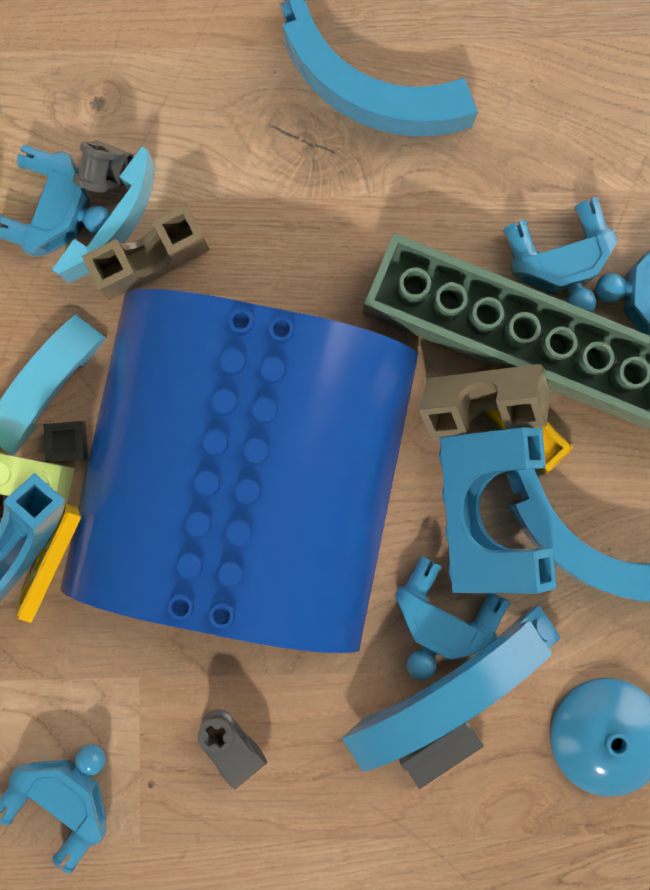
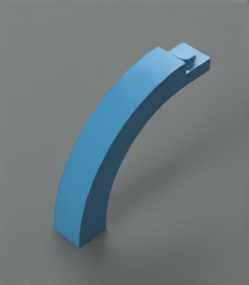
[280,0,478,136]
[506,469,650,602]
[0,473,65,602]
[342,605,561,772]

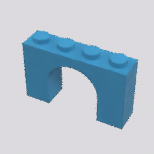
[439,427,556,594]

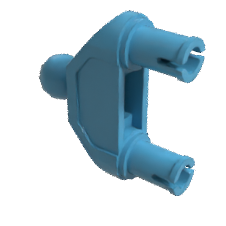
[0,144,111,257]
[503,197,618,312]
[595,250,650,336]
[395,555,511,681]
[0,744,107,873]

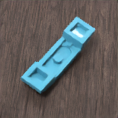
[52,146,155,283]
[0,314,106,456]

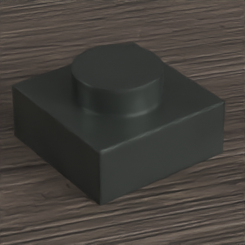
[43,421,88,463]

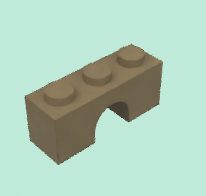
[82,204,210,300]
[419,364,551,438]

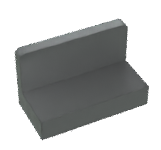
[399,721,484,789]

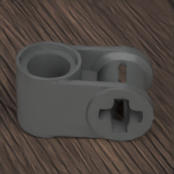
[73,140,134,192]
[198,709,267,789]

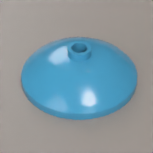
[550,678,650,797]

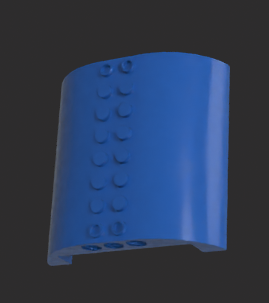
[60,289,418,653]

